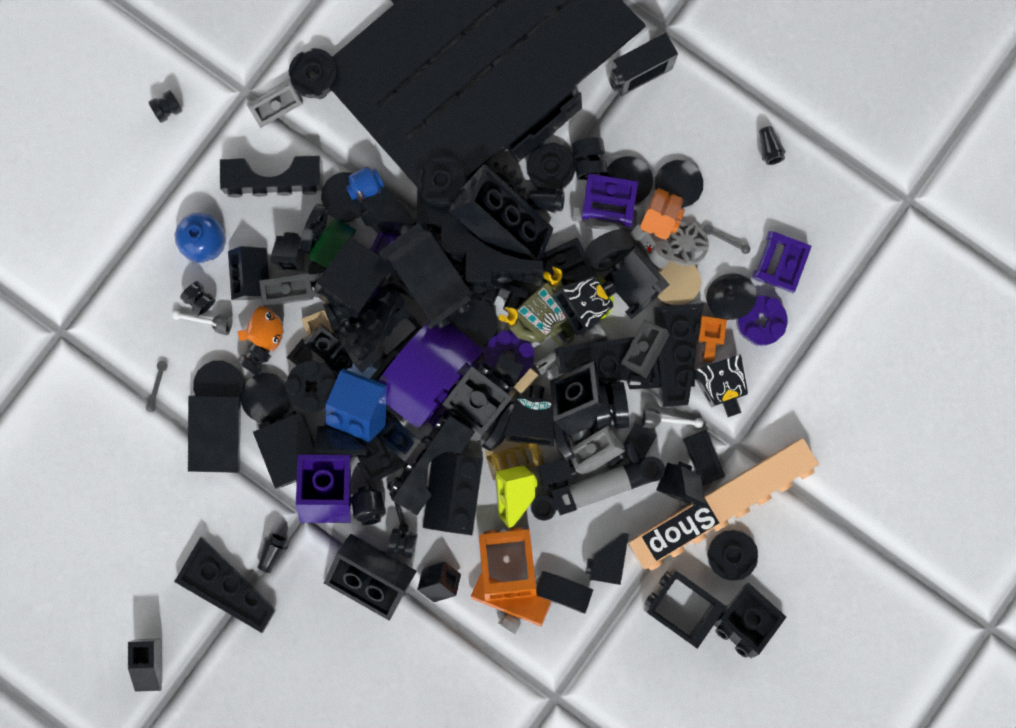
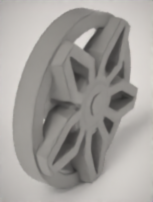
[670,222,709,266]

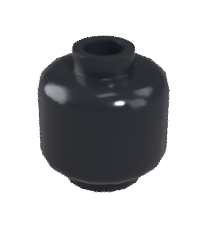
[351,486,386,525]

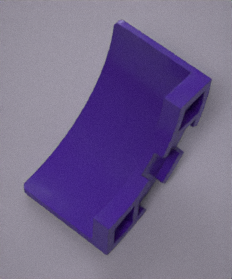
[377,321,485,430]

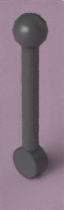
[703,225,751,254]
[146,361,168,412]

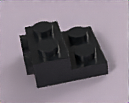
[442,361,516,435]
[714,582,787,658]

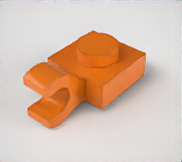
[698,316,727,363]

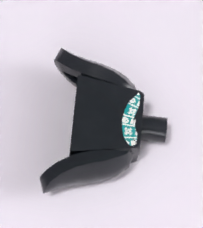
[481,385,575,460]

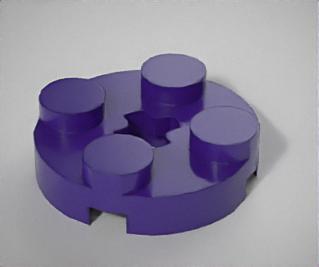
[736,295,788,346]
[484,331,534,379]

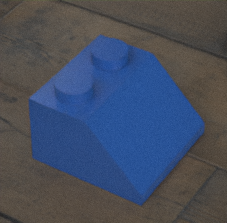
[326,369,387,442]

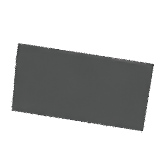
[621,319,669,378]

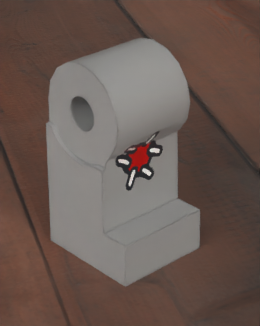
[629,224,674,272]

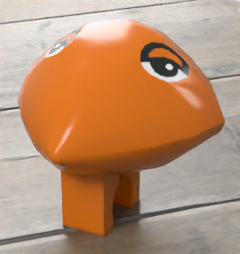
[237,305,284,351]

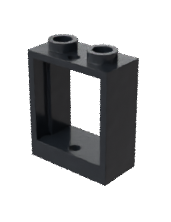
[608,33,678,97]
[644,569,727,649]

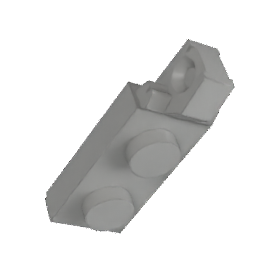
[572,202,642,232]

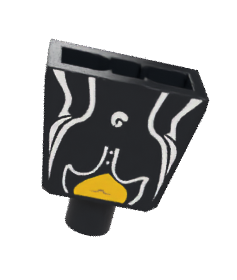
[552,276,616,336]
[693,354,748,418]

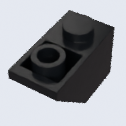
[128,638,162,692]

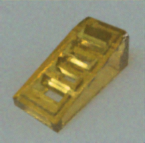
[486,443,544,480]

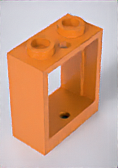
[479,527,537,601]

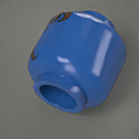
[346,167,385,203]

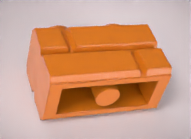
[640,188,685,240]

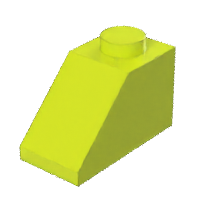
[496,465,537,528]

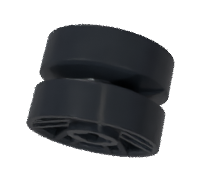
[594,382,629,431]

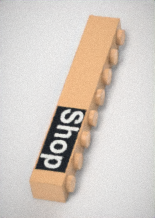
[627,438,819,571]

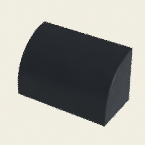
[228,246,269,300]

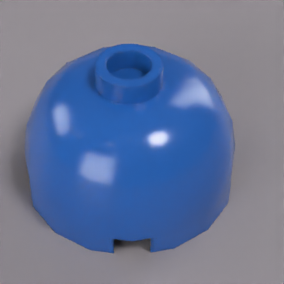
[174,212,226,263]

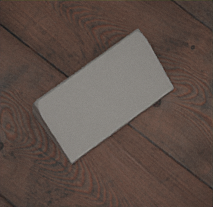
[246,80,303,128]
[571,425,625,475]

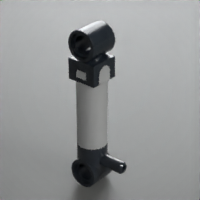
[530,441,665,521]

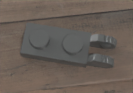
[259,273,323,307]

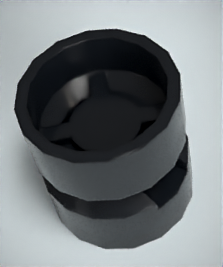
[572,137,608,180]

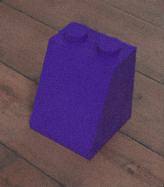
[295,455,352,523]

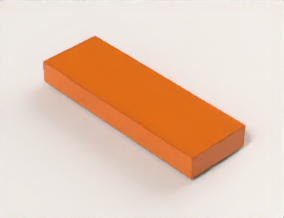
[471,574,552,627]

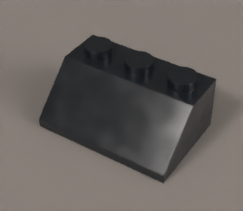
[423,454,483,536]
[324,533,417,621]

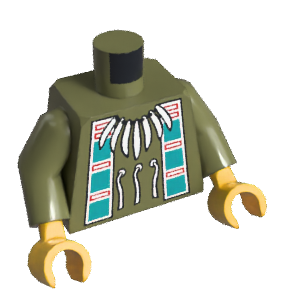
[498,267,570,346]

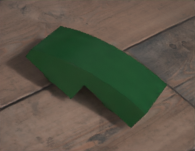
[307,218,357,269]

